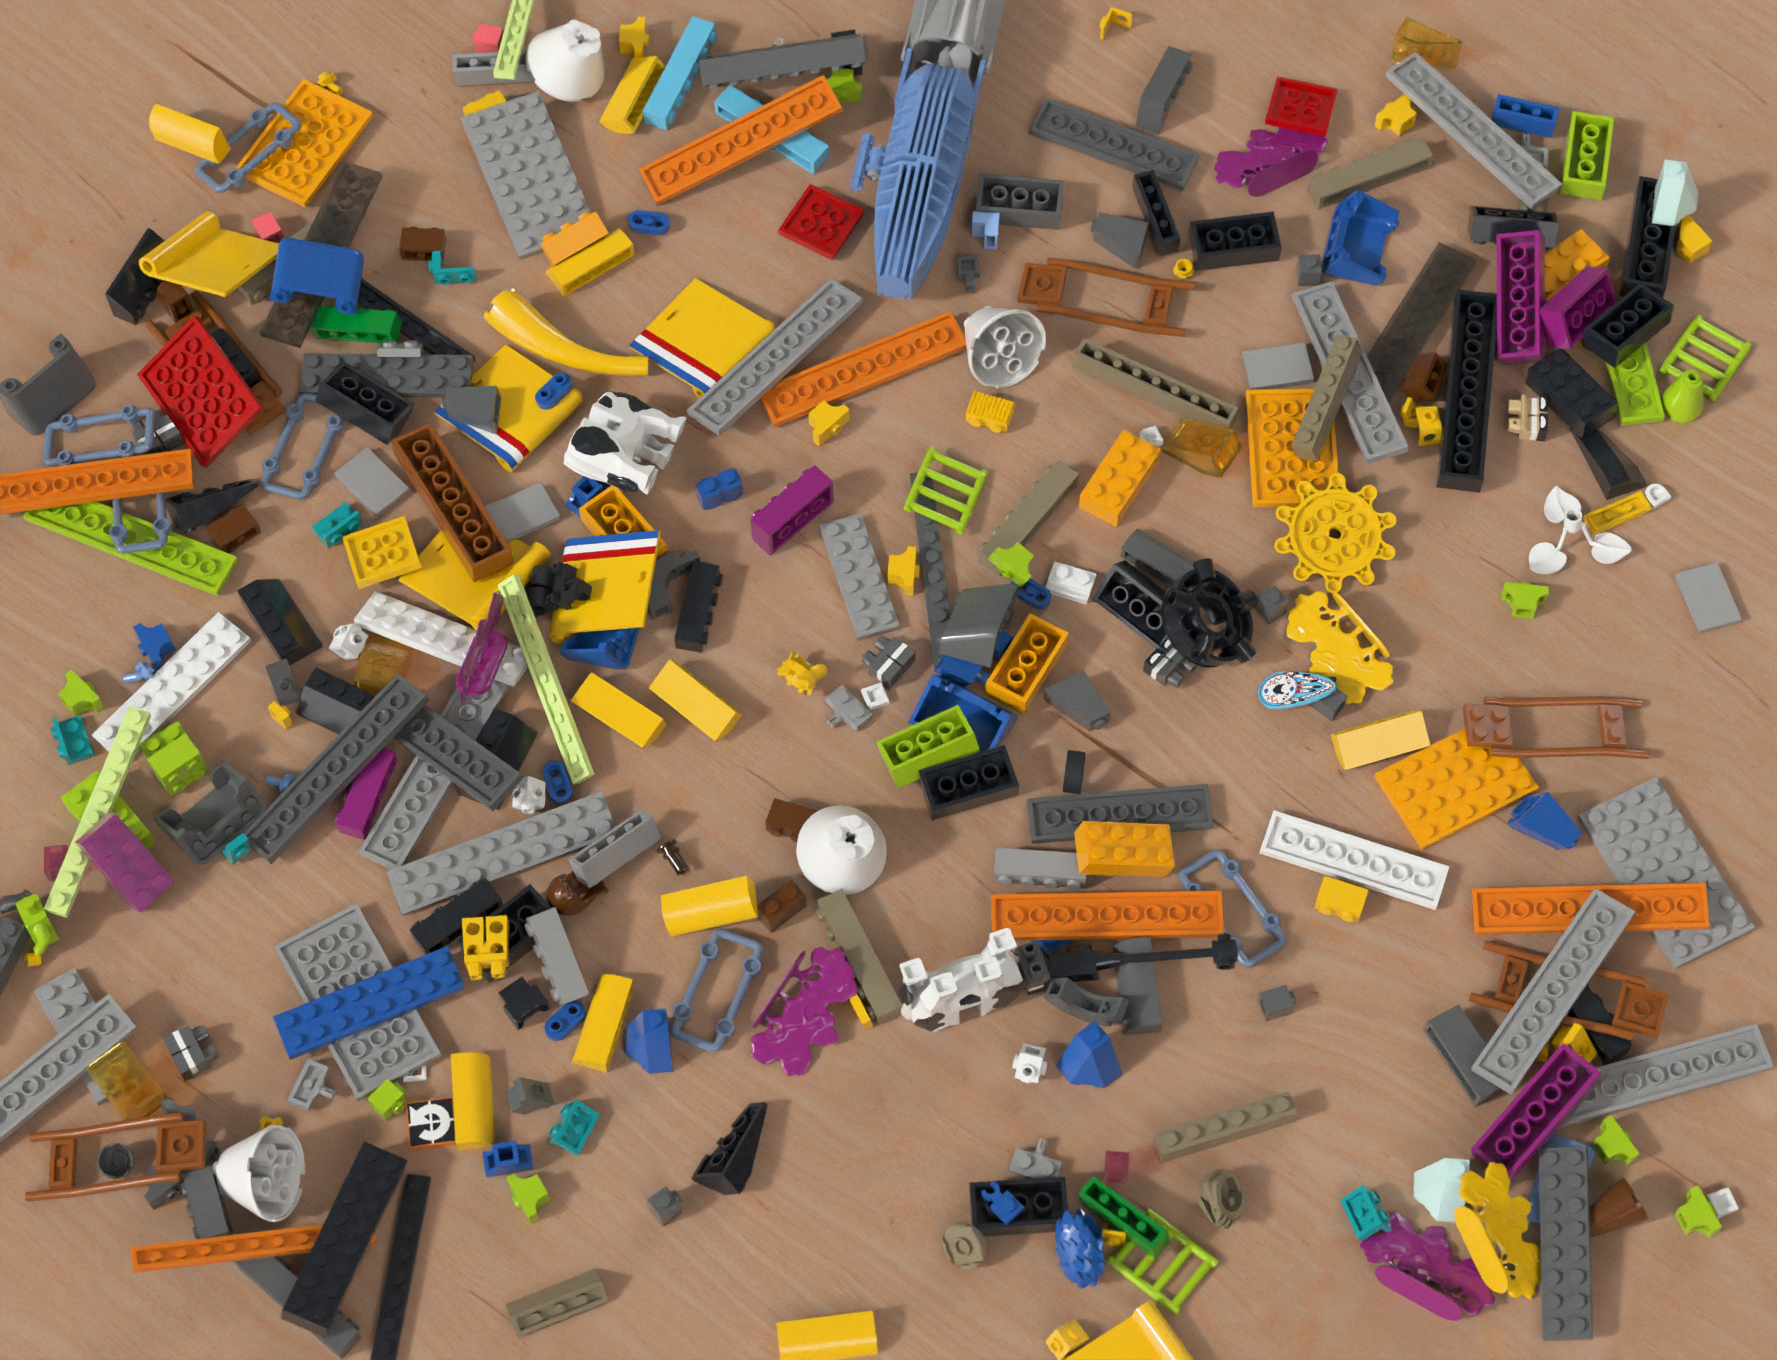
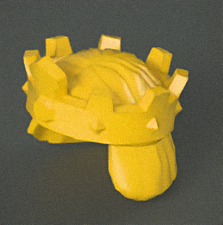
[776,651,828,696]

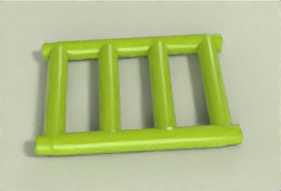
[1659,314,1752,402]
[903,446,988,535]
[1107,1208,1219,1316]

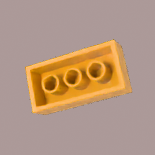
[1545,229,1610,304]
[1079,430,1161,527]
[579,486,668,561]
[985,613,1069,715]
[1074,821,1175,877]

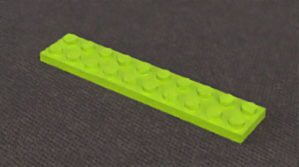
[23,502,238,597]

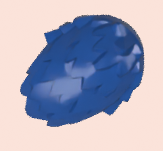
[1055,1208,1106,1289]

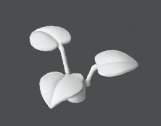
[1529,486,1632,574]

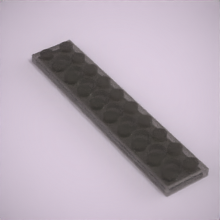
[260,161,383,348]
[1367,242,1477,403]

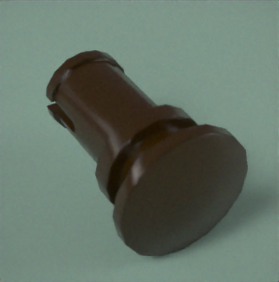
[657,839,689,876]

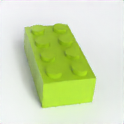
[1559,111,1614,200]
[876,705,980,788]
[60,770,156,850]

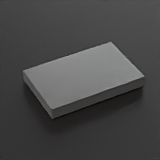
[1242,342,1314,390]
[334,447,410,518]
[485,483,561,543]
[1675,563,1742,634]

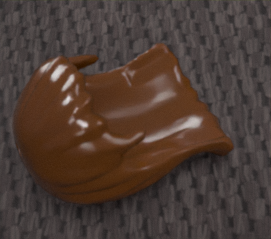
[546,871,609,916]

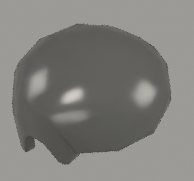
[96,1143,135,1179]

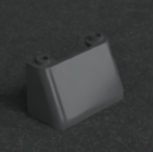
[0,333,96,435]
[937,584,1018,668]
[154,761,266,865]

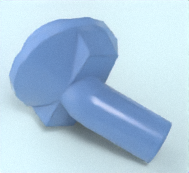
[123,661,155,683]
[265,774,296,794]

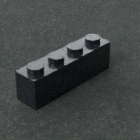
[1132,170,1180,257]
[674,561,723,653]
[410,878,503,955]
[1567,983,1632,1065]

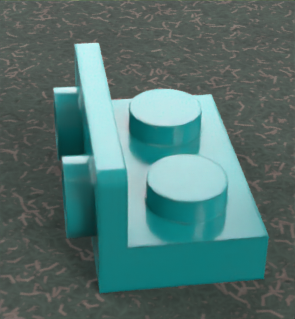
[311,502,363,548]
[50,715,94,765]
[548,1100,600,1156]
[1340,1185,1392,1241]

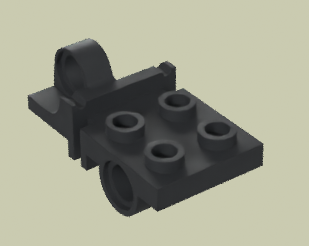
[528,561,592,618]

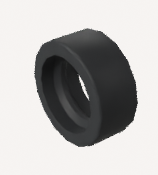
[1063,750,1086,794]

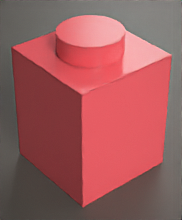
[472,24,504,53]
[252,211,284,244]

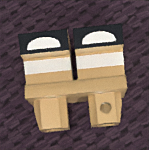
[1507,394,1548,441]

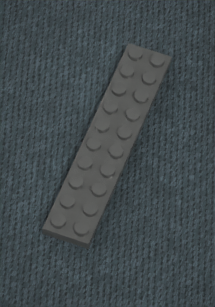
[244,674,429,864]

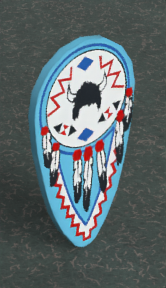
[1258,671,1336,710]

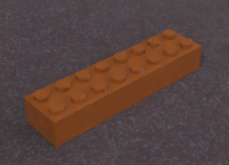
[392,422,513,582]

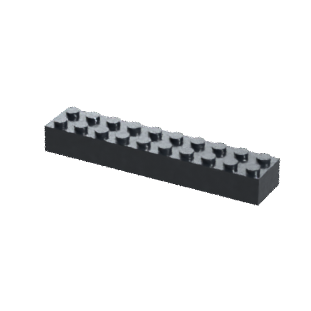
[1436,289,1497,493]

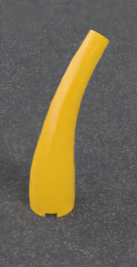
[484,288,648,376]

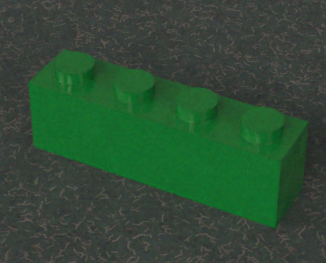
[310,305,402,344]
[1078,1176,1170,1259]

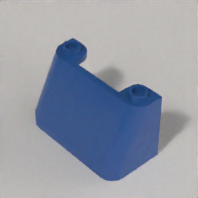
[1321,189,1399,286]
[270,238,364,315]
[560,628,640,670]
[908,674,1017,754]

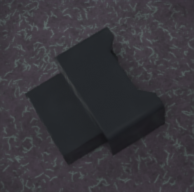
[498,976,550,1030]

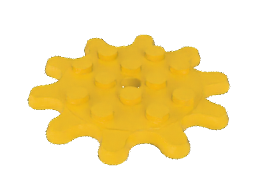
[1274,473,1397,594]

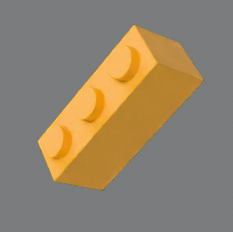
[539,210,608,266]

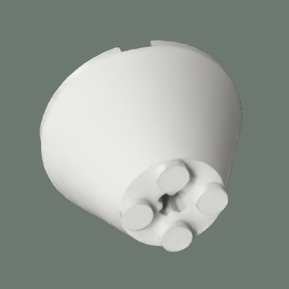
[525,20,605,102]
[964,306,1046,388]
[796,805,887,895]
[212,1125,305,1222]

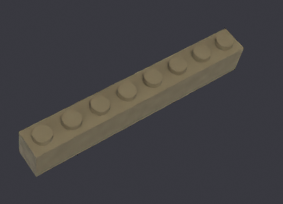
[1073,338,1239,437]

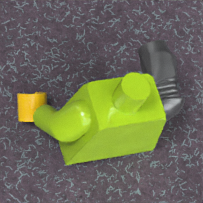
[0,889,60,967]

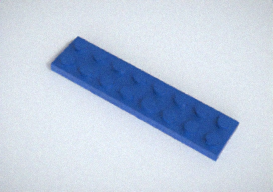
[273,946,465,1060]

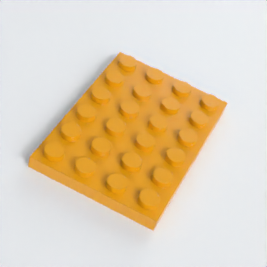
[236,79,374,208]
[1245,389,1338,508]
[1374,728,1539,850]

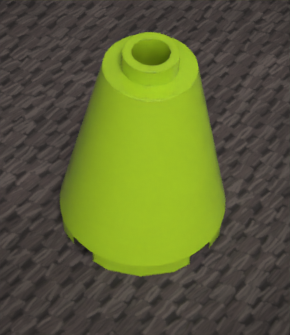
[1661,369,1704,423]

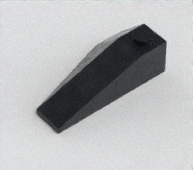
[1570,428,1647,500]
[165,479,259,532]
[691,1102,768,1195]

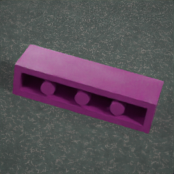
[335,749,398,840]

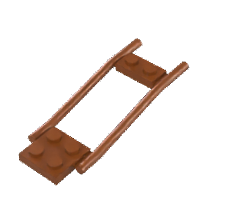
[1017,258,1195,337]
[145,290,286,435]
[1463,696,1650,759]
[1469,940,1669,1041]
[25,1112,207,1202]

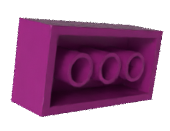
[1540,266,1616,349]
[751,465,834,556]
[74,812,175,913]

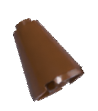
[1590,1178,1648,1237]

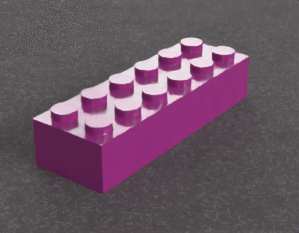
[1497,230,1546,365]
[1471,1043,1601,1186]

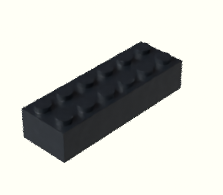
[1619,176,1676,297]

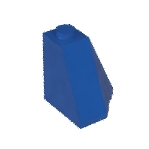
[1508,792,1582,850]
[623,1009,673,1074]
[1056,1021,1122,1088]

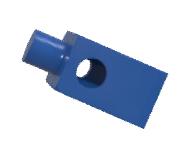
[933,655,991,687]

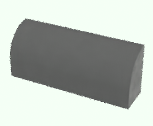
[1121,529,1197,598]
[1113,937,1162,1035]
[1423,1005,1503,1107]

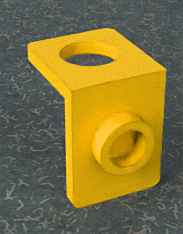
[1100,7,1133,40]
[1415,406,1442,446]
[1102,1221,1126,1246]

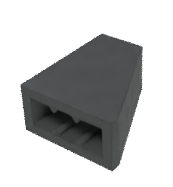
[1091,212,1148,269]
[442,386,502,434]
[1044,670,1110,732]

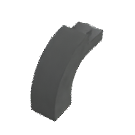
[648,551,700,620]
[1044,978,1129,1027]

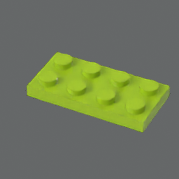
[1605,343,1665,426]

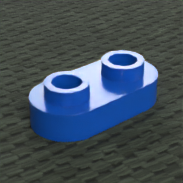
[628,210,670,235]
[535,373,573,410]
[1011,578,1051,610]
[543,761,573,805]
[545,1001,586,1041]

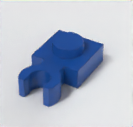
[981,1181,1024,1226]

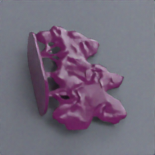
[1214,127,1328,197]
[456,591,508,703]
[750,947,858,1076]
[1360,1212,1496,1321]

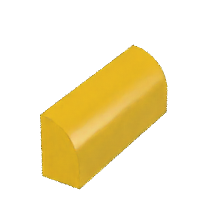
[599,56,665,134]
[149,104,231,164]
[546,228,635,297]
[649,659,743,741]
[571,672,667,749]
[1331,709,1430,770]
[661,876,758,937]
[571,974,634,1072]
[451,1052,496,1151]
[776,1310,878,1360]

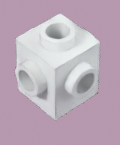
[329,623,368,660]
[512,776,546,814]
[1012,1043,1048,1083]

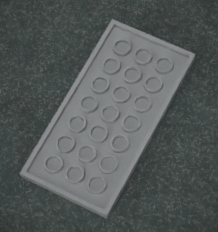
[461,91,591,260]
[1577,777,1755,970]
[274,903,442,1102]

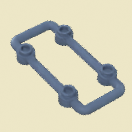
[194,103,302,193]
[260,393,345,500]
[43,404,155,467]
[109,492,172,554]
[1178,850,1287,967]
[671,928,763,1052]

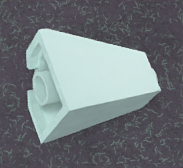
[1652,160,1698,226]
[1413,1158,1469,1223]

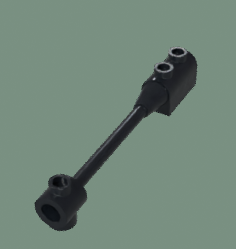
[1050,934,1238,982]

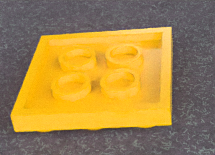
[342,516,422,589]

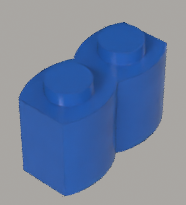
[696,469,743,510]

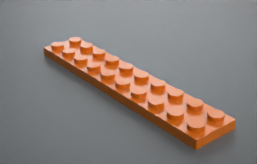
[639,75,843,206]
[760,311,967,428]
[0,449,194,514]
[1471,883,1710,935]
[991,891,1224,941]

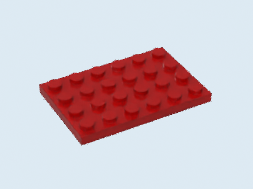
[137,316,265,468]

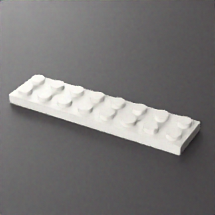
[354,591,528,687]
[92,612,251,755]
[1260,810,1449,910]

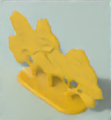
[1286,591,1393,704]
[1454,1162,1541,1300]

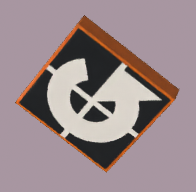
[406,1097,456,1150]

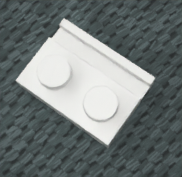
[1045,561,1096,605]

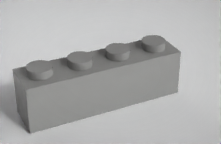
[453,51,536,86]
[569,810,661,888]
[994,848,1086,890]
[525,907,589,1005]

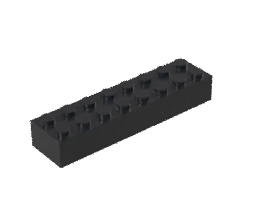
[281,1141,408,1338]

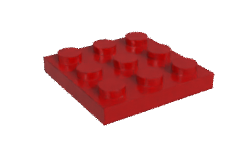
[1265,76,1338,137]
[778,184,864,261]

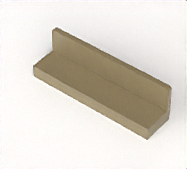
[506,1269,609,1337]

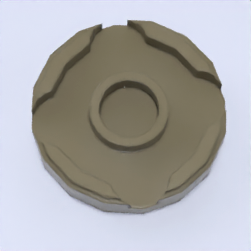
[942,1222,987,1270]

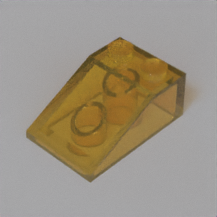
[1391,17,1462,68]
[1160,418,1243,478]
[353,632,413,695]
[85,1040,167,1120]

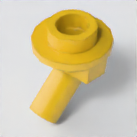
[316,71,343,95]

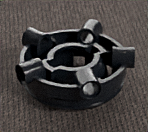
[1161,558,1258,668]

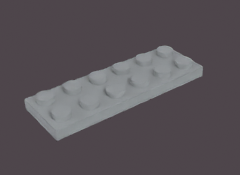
[819,513,900,641]
[34,968,140,1106]

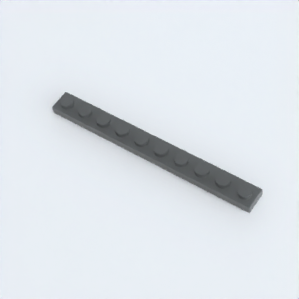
[910,472,950,669]

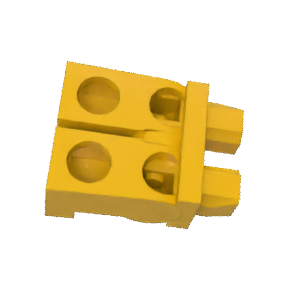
[462,915,509,980]

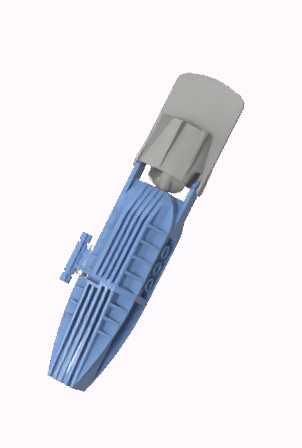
[849,0,1006,301]

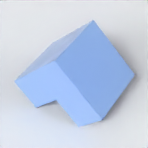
[972,211,999,250]

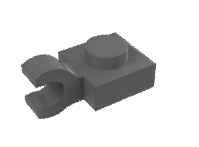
[956,255,980,293]

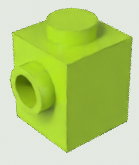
[367,1079,407,1121]

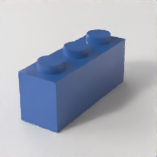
[1492,94,1559,138]

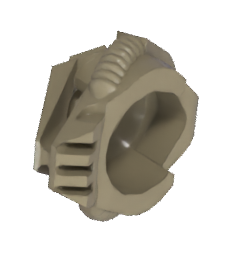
[1198,1169,1246,1229]

